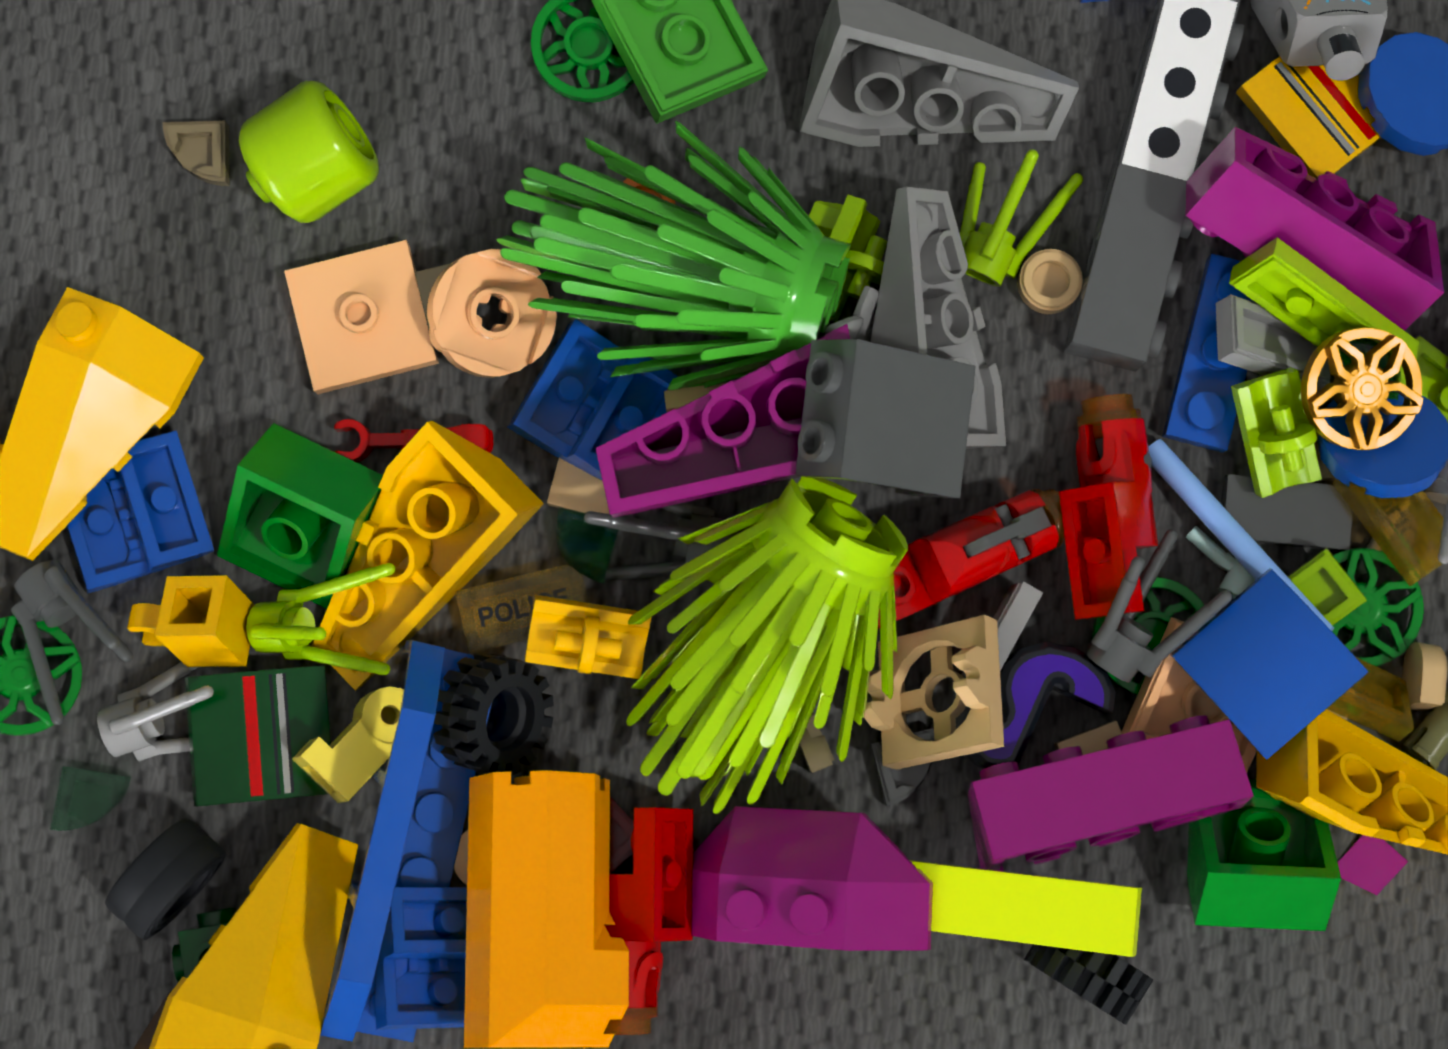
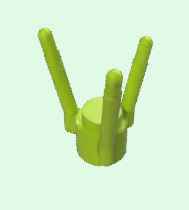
[960,149,1083,287]
[246,563,395,675]

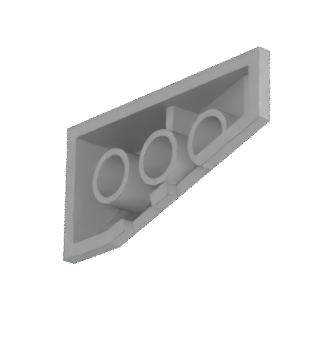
[799,0,1079,147]
[870,186,1006,449]

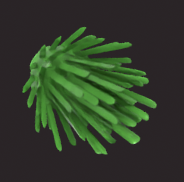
[496,121,851,390]

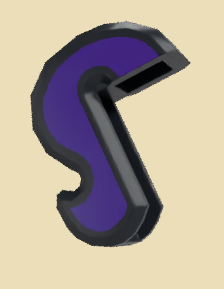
[967,642,1116,769]

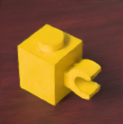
[127,575,254,667]

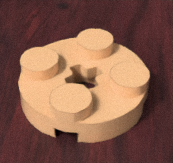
[427,249,557,378]

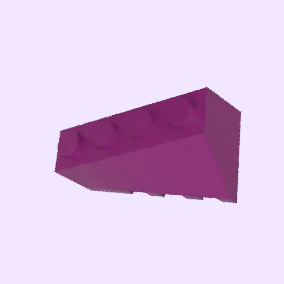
[1185,127,1444,331]
[596,324,851,518]
[967,715,1254,871]

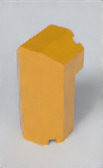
[464,770,629,1048]

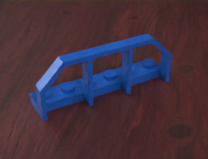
[320,640,492,1042]

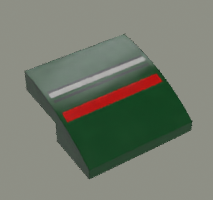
[185,666,331,807]

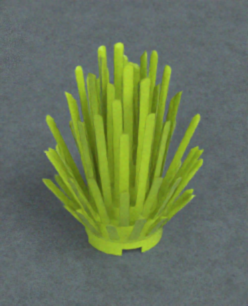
[626,477,908,814]

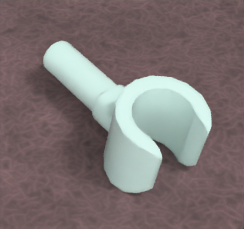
[1186,526,1256,600]

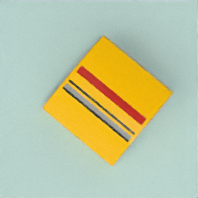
[1236,56,1381,178]

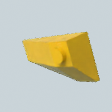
[0,287,204,561]
[312,421,544,691]
[1256,709,1448,855]
[149,823,358,1049]

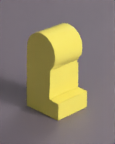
[292,686,403,803]

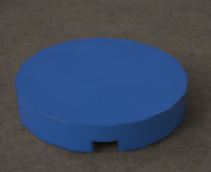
[1358,32,1448,156]
[1317,391,1448,498]

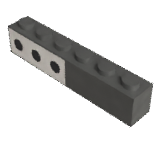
[1063,0,1244,372]

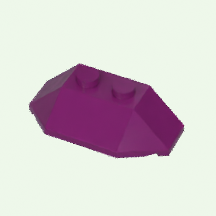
[692,806,933,951]

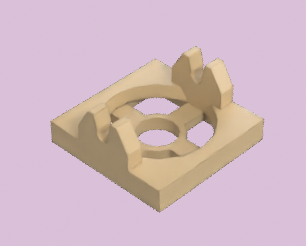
[864,615,1004,770]

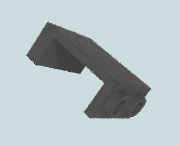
[795,339,976,499]

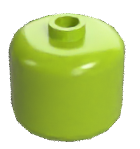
[239,81,379,223]

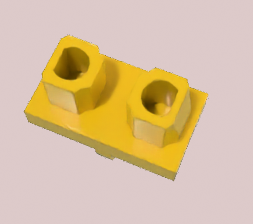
[525,595,652,679]

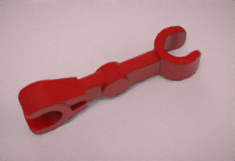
[334,419,494,463]

